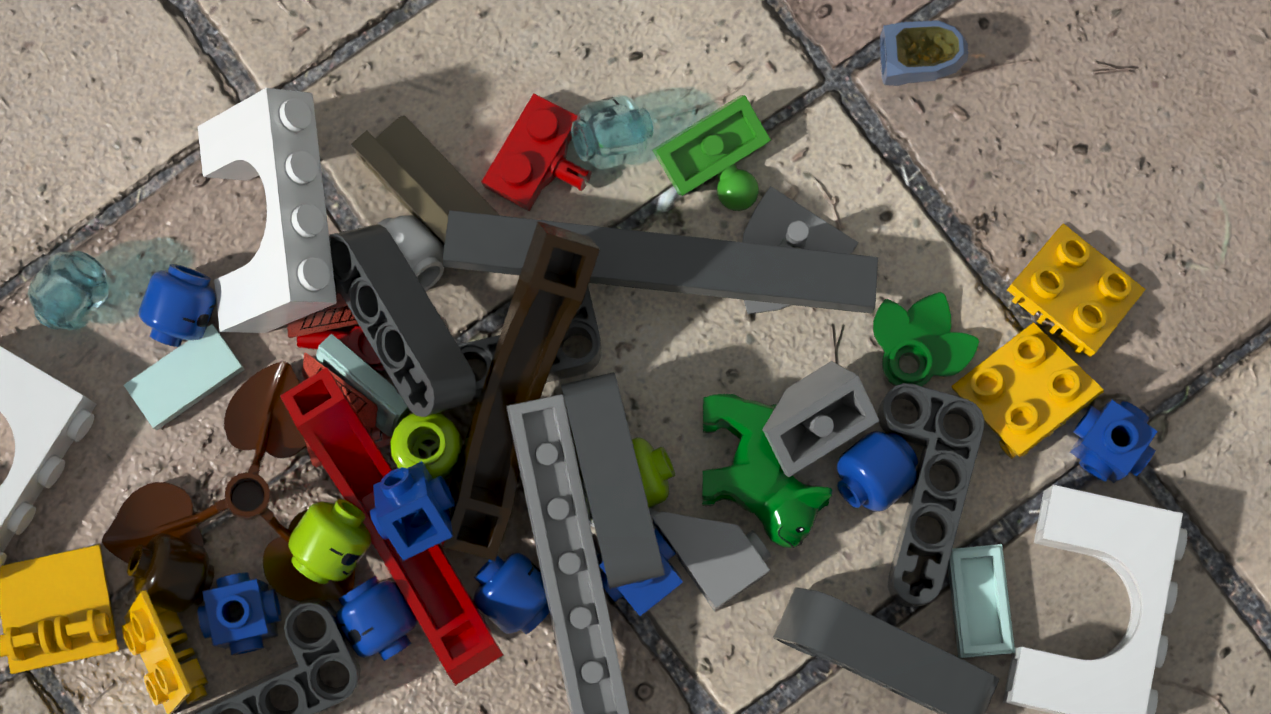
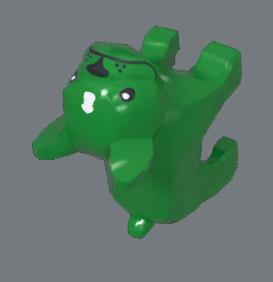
[702,394,832,548]

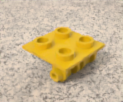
[1007,223,1146,358]
[951,322,1104,459]
[0,545,119,674]
[122,590,208,714]

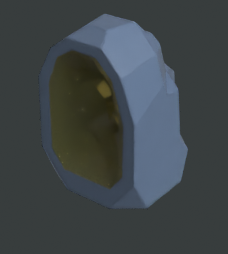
[880,20,969,86]

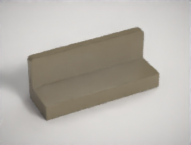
[351,116,500,245]

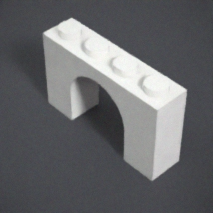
[198,88,337,333]
[0,346,97,567]
[1003,485,1187,714]

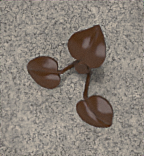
[102,361,355,601]

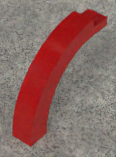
[280,367,503,686]

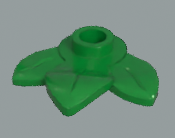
[873,292,979,387]

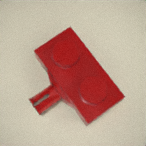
[481,93,592,211]

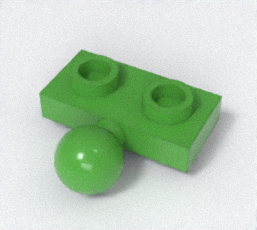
[652,95,771,211]

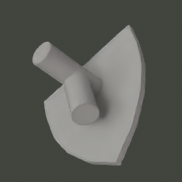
[742,186,858,315]

